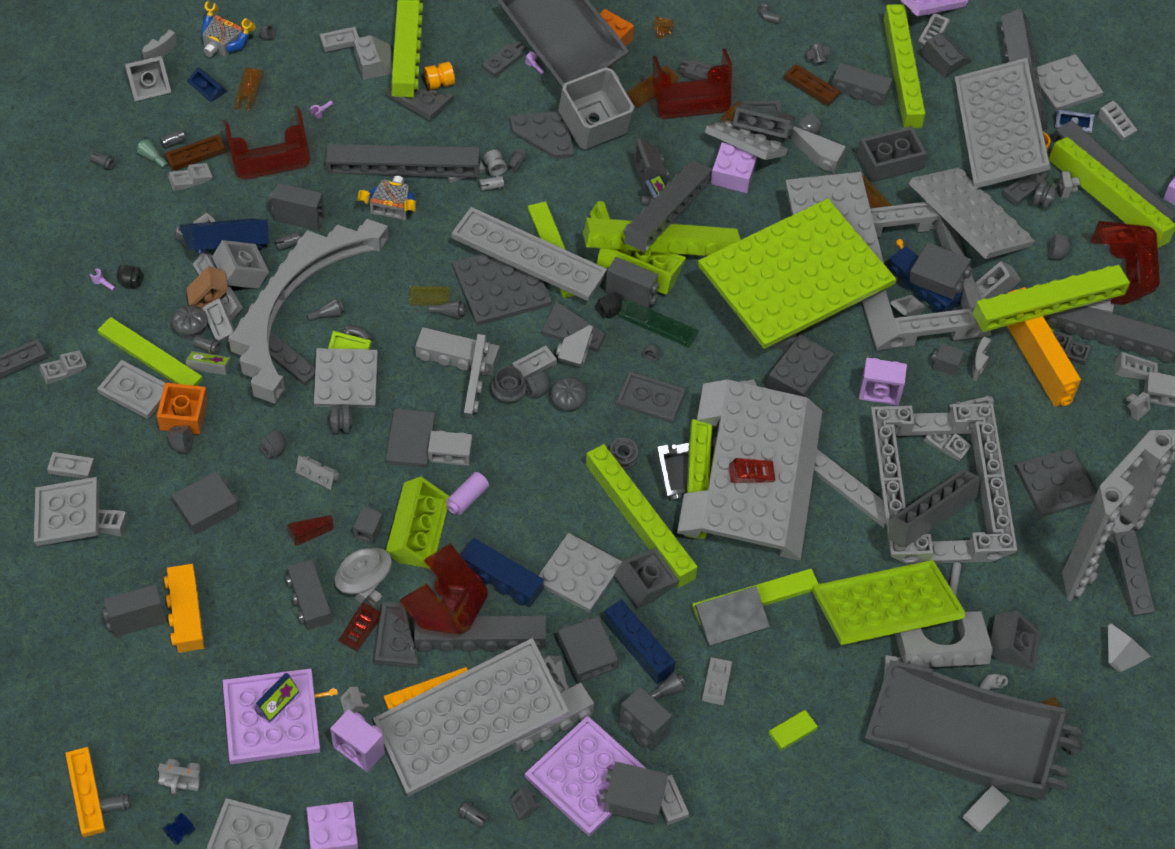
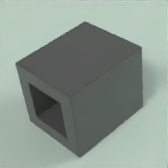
[931,343,964,376]
[353,507,383,544]

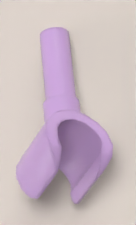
[525,51,545,75]
[310,101,333,119]
[90,269,116,291]

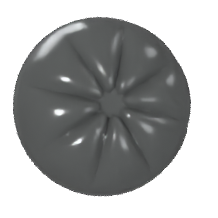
[171,305,208,340]
[491,366,527,403]
[551,377,587,411]

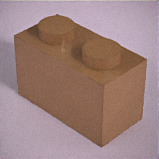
[187,266,228,309]

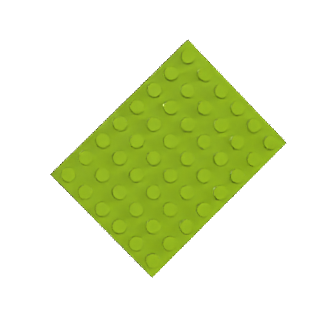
[698,198,896,349]

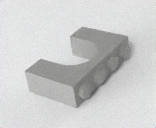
[895,611,993,667]

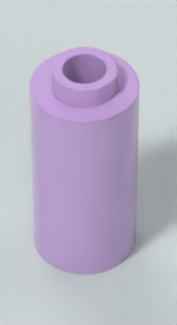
[446,472,489,515]

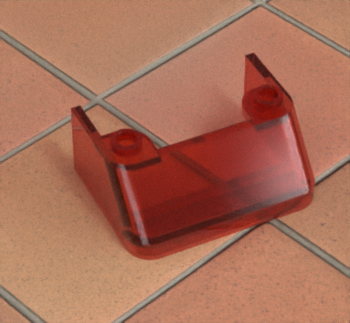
[653,49,732,119]
[222,106,310,179]
[1090,221,1160,304]
[399,543,488,635]

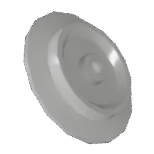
[334,548,392,594]

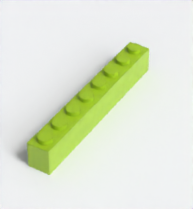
[392,0,423,97]
[884,4,925,128]
[1049,137,1175,248]
[583,218,741,256]
[972,265,1130,332]
[586,444,698,589]

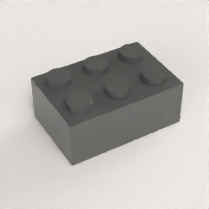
[857,126,927,181]
[766,334,834,398]

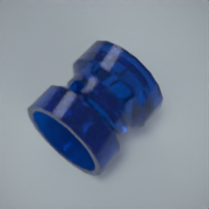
[163,813,195,845]

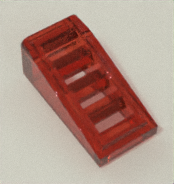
[729,458,776,483]
[287,515,334,546]
[339,602,381,652]

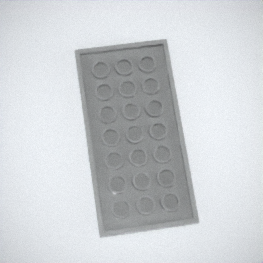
[955,58,1051,188]
[373,638,571,796]

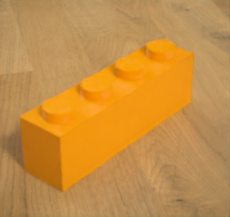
[164,564,205,653]

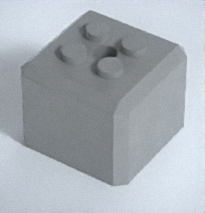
[558,67,634,149]

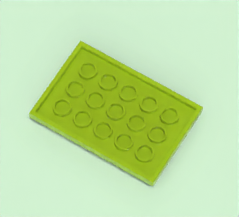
[812,560,965,645]

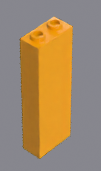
[1007,287,1081,407]

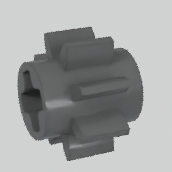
[806,42,830,63]

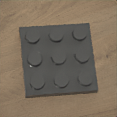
[1015,448,1096,518]

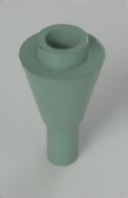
[137,139,168,169]

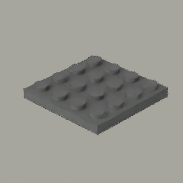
[452,253,552,326]

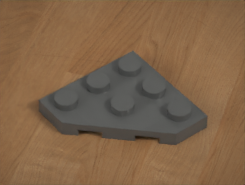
[510,111,574,159]

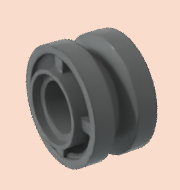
[1033,180,1058,210]
[330,404,352,434]
[609,437,638,470]

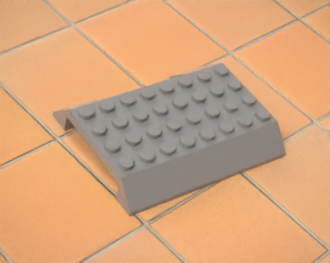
[677,379,822,560]

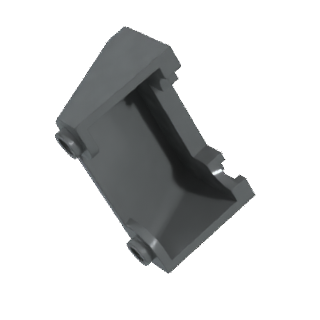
[653,437,717,500]

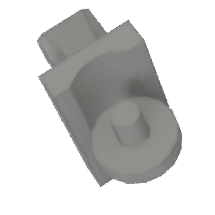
[158,759,200,795]

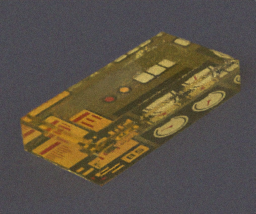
[410,286,450,306]

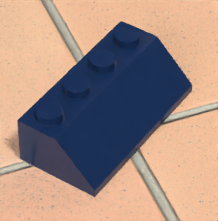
[180,218,269,253]

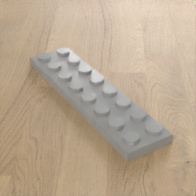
[451,207,607,301]

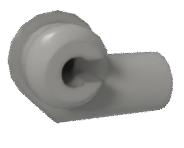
[979,674,1008,690]

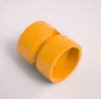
[423,61,455,91]

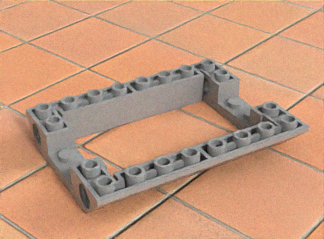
[862,202,992,350]
[871,403,1017,564]
[1062,430,1175,602]

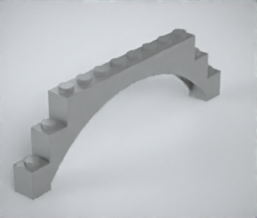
[228,219,389,404]

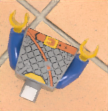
[201,1,256,57]
[357,176,417,220]

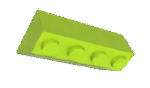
[597,248,686,295]
[386,476,450,569]

